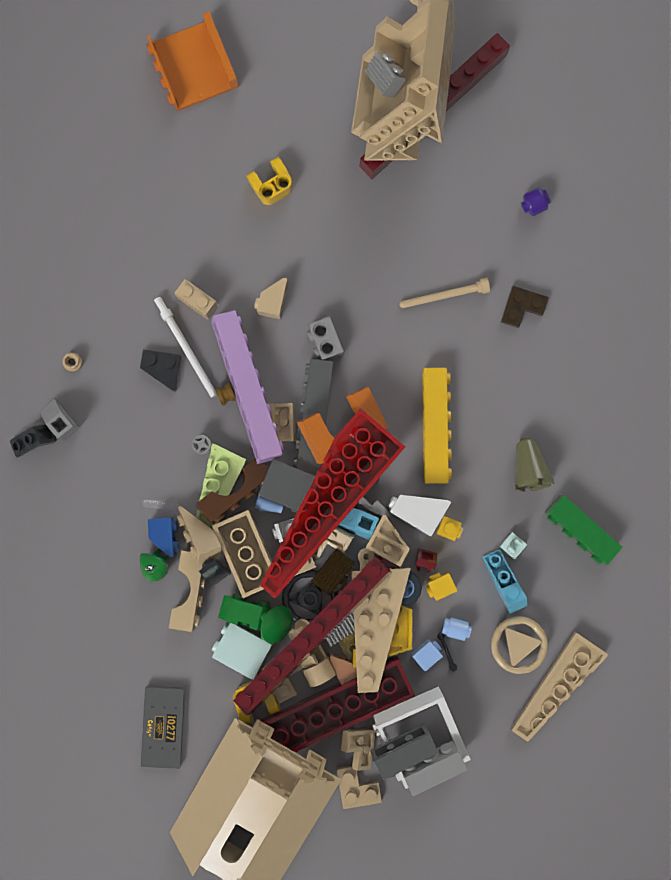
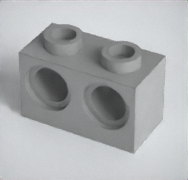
[307,316,344,361]

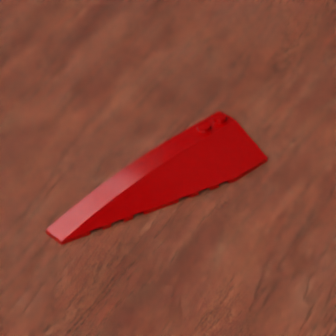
[260,408,406,598]

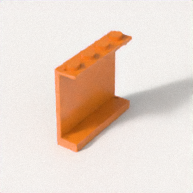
[146,12,239,111]

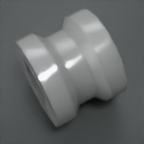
[192,435,213,455]

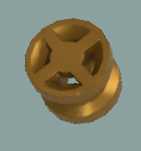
[215,383,236,406]

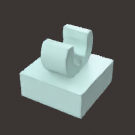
[499,532,527,559]

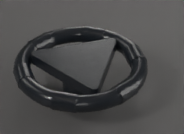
[282,570,338,623]

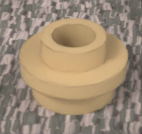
[62,352,82,372]

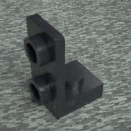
[10,424,57,458]

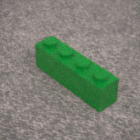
[544,495,623,565]

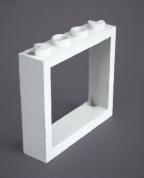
[373,686,471,789]

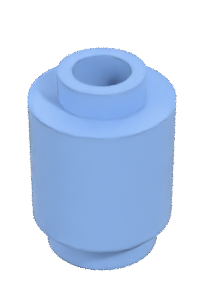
[442,617,472,641]

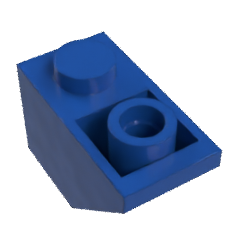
[148,517,179,557]

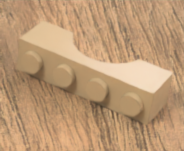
[169,549,206,632]

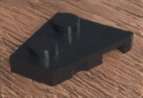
[140,349,182,392]

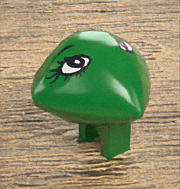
[139,548,169,582]

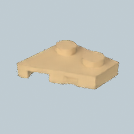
[365,514,410,567]

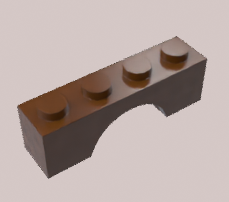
[196,458,269,524]

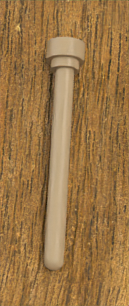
[399,278,490,308]

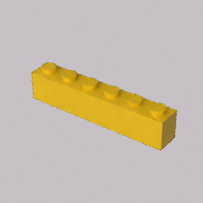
[422,368,452,484]

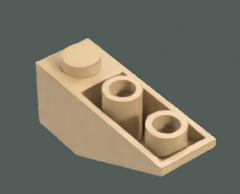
[176,506,222,564]

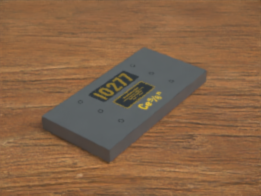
[141,686,185,769]

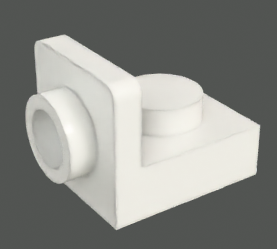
[272,518,294,543]

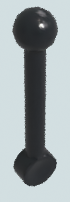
[437,633,457,672]

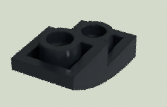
[199,559,231,585]

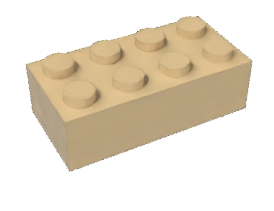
[212,510,272,598]

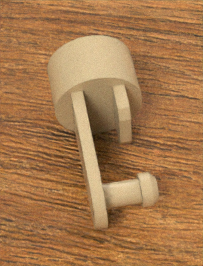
[289,619,336,687]

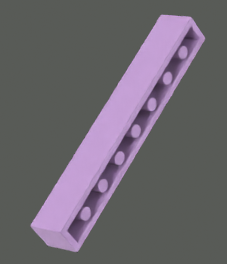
[211,310,284,464]

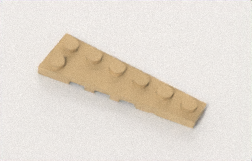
[510,631,608,742]

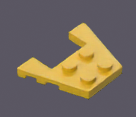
[353,605,412,668]

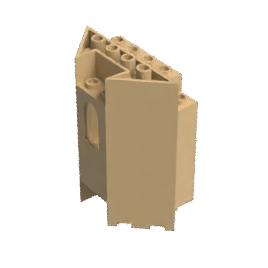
[351,0,456,161]
[169,718,341,880]

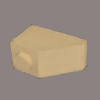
[255,278,288,319]

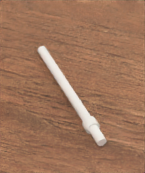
[154,297,217,398]

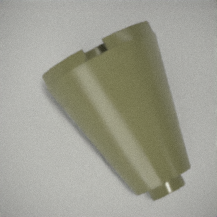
[515,437,555,492]

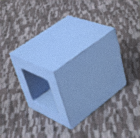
[411,638,443,671]

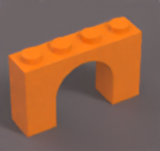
[297,387,388,464]

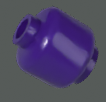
[521,187,551,216]

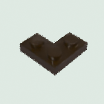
[500,286,549,328]

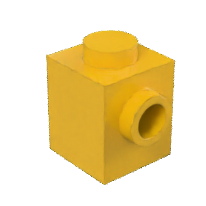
[434,516,463,541]
[425,572,457,601]

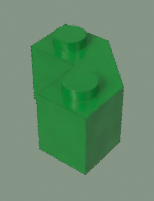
[218,593,274,631]

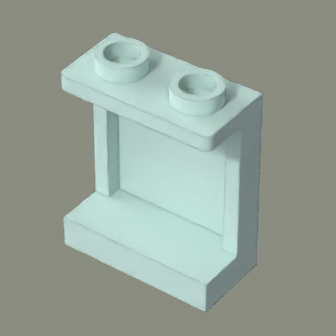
[211,623,272,680]

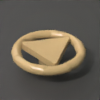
[491,616,548,674]

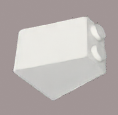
[387,495,451,536]

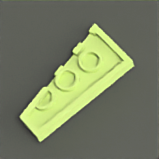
[196,443,247,529]

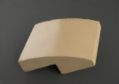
[266,403,296,442]

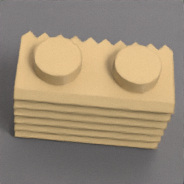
[175,279,219,320]

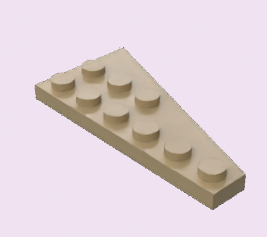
[352,568,411,693]

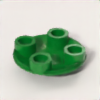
[261,606,292,644]

